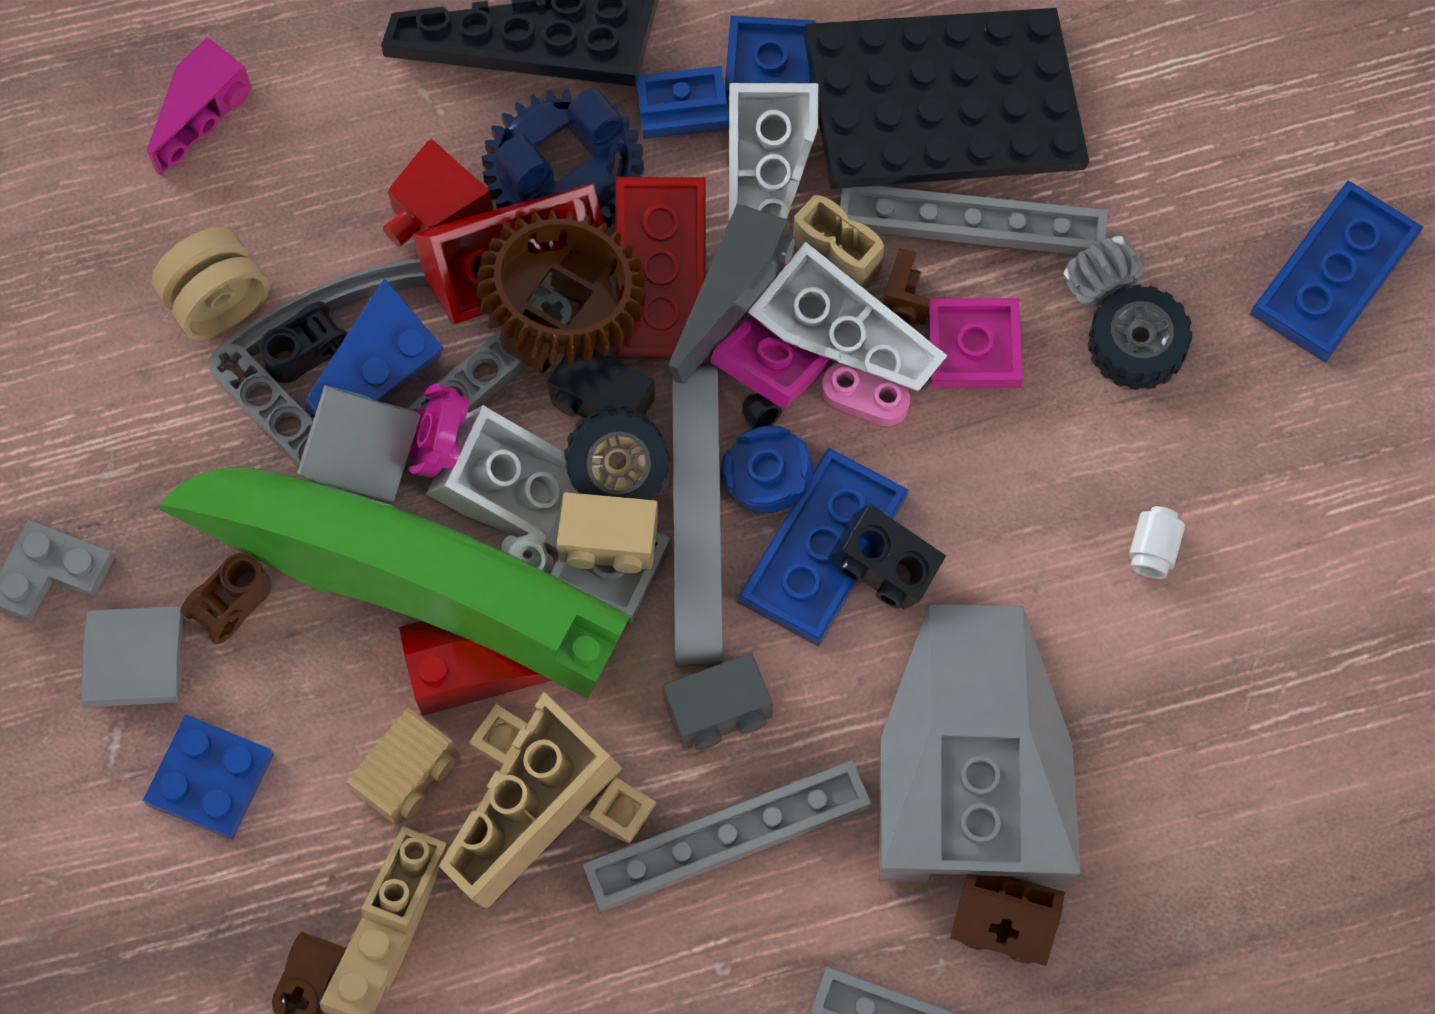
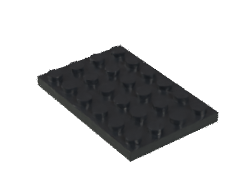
[803,8,1090,189]

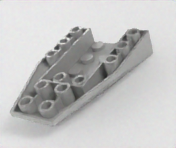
[879,604,1081,887]

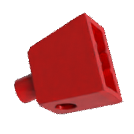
[383,138,493,247]

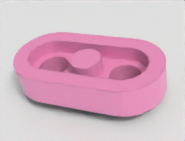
[822,363,910,426]

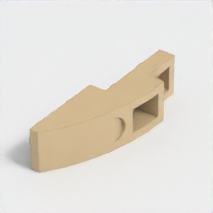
[320,826,447,1014]

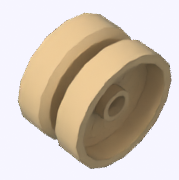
[151,227,270,341]

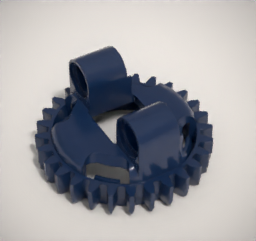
[482,88,644,228]

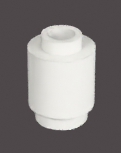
[1128,506,1185,579]

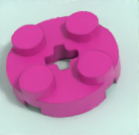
[408,384,469,478]

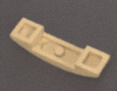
[469,704,656,844]

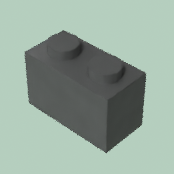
[663,652,773,750]

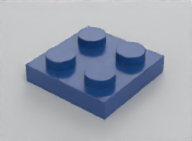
[142,715,274,840]

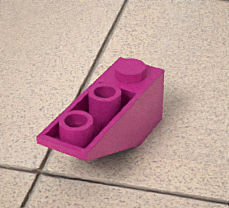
[147,37,252,175]

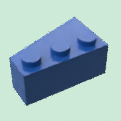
[305,278,443,417]

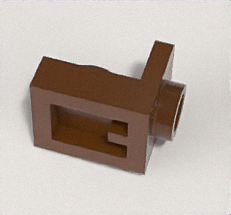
[883,248,930,325]

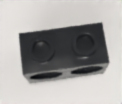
[828,504,946,609]

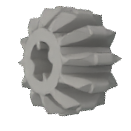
[1063,236,1144,306]

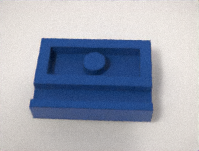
[636,66,729,139]

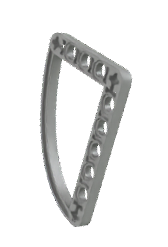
[209,259,573,499]

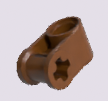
[180,552,271,645]
[272,932,347,1014]

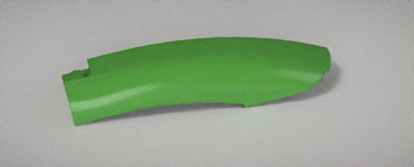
[160,467,631,699]

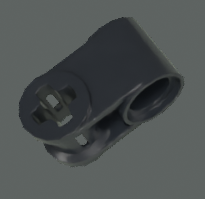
[260,301,348,383]

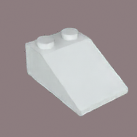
[426,405,579,552]

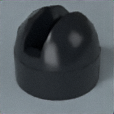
[742,393,782,429]

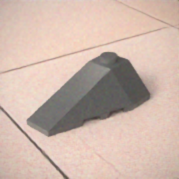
[668,203,795,384]

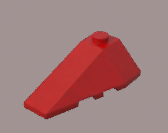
[413,184,604,324]
[399,621,552,716]

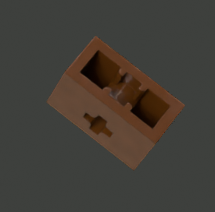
[950,874,1065,966]

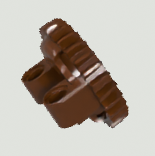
[476,210,646,374]

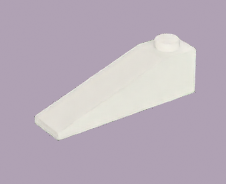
[729,83,818,221]

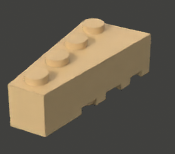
[439,692,623,909]

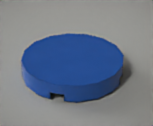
[721,426,814,513]

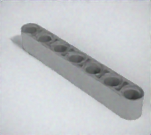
[672,365,723,666]

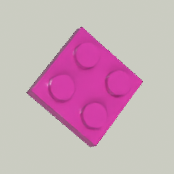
[928,298,1023,388]
[710,316,833,410]

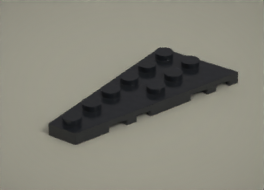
[381,0,658,87]

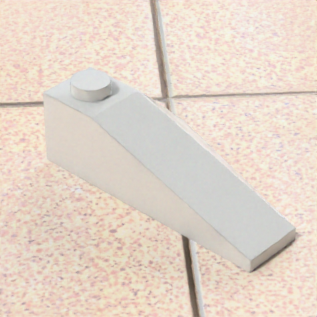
[748,242,947,392]

